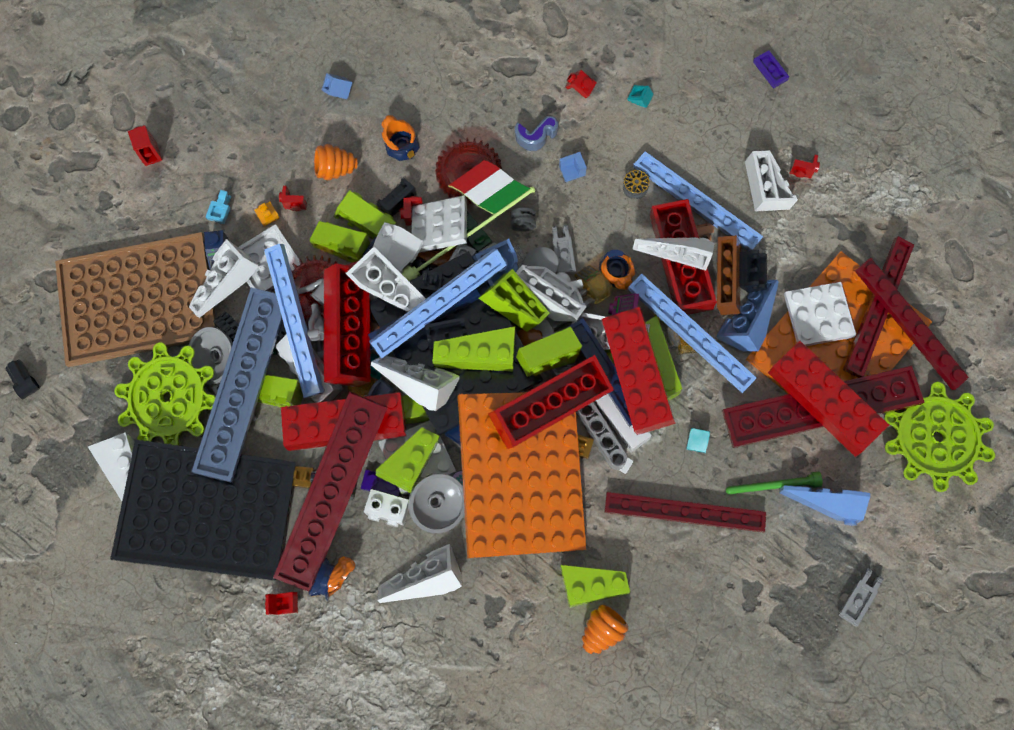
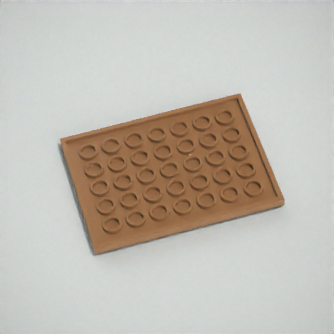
[55,232,217,367]

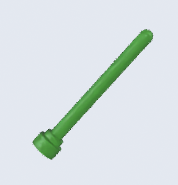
[726,471,823,494]

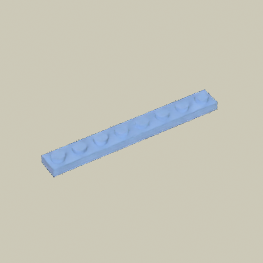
[633,151,763,251]
[264,244,324,398]
[369,248,507,358]
[628,274,757,393]

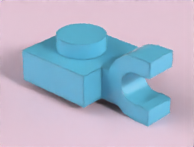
[206,190,231,224]

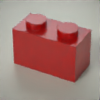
[128,125,162,166]

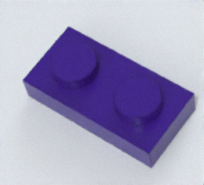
[753,50,789,89]
[360,470,401,497]

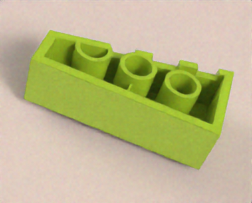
[645,316,682,400]

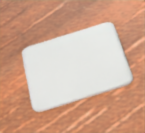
[615,456,633,474]

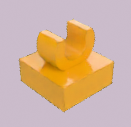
[254,201,280,227]

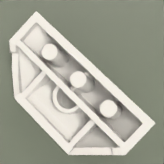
[516,265,586,321]

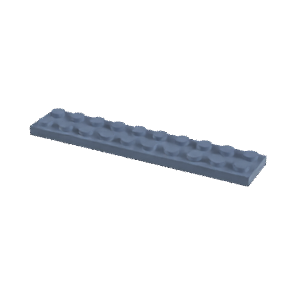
[192,288,283,482]

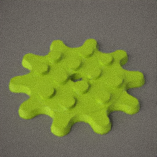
[114,342,216,445]
[884,382,995,492]

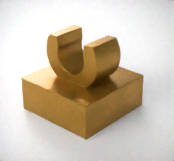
[578,435,594,459]
[292,466,315,488]

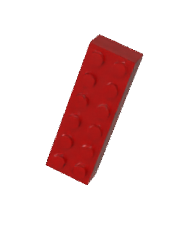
[650,199,717,315]
[324,263,370,387]
[602,307,676,435]
[768,341,889,457]
[488,355,614,449]
[281,392,407,451]

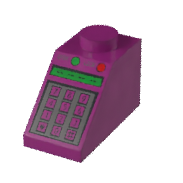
[608,293,639,315]

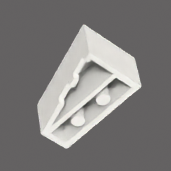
[745,151,798,211]

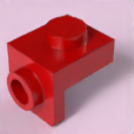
[565,70,597,98]
[789,154,820,179]
[279,186,307,212]
[400,196,423,226]
[265,592,298,615]

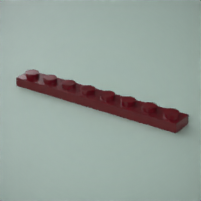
[843,236,914,378]
[854,258,969,390]
[604,492,766,533]

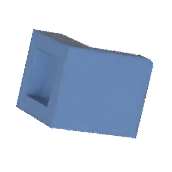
[322,73,352,99]
[559,152,587,182]

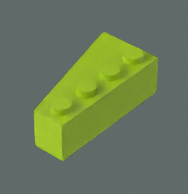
[433,326,515,371]

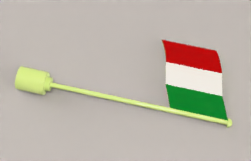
[402,160,536,281]

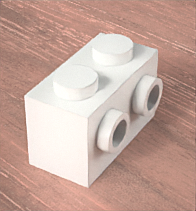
[364,489,409,527]

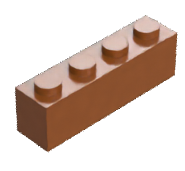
[717,235,741,315]

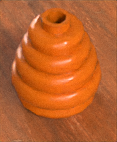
[314,144,358,181]
[582,604,629,654]

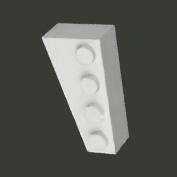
[88,432,135,501]

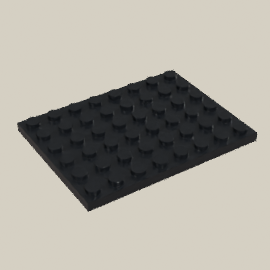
[370,251,543,436]
[110,439,296,581]

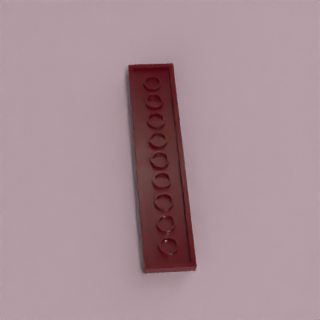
[722,366,925,448]
[273,392,388,592]

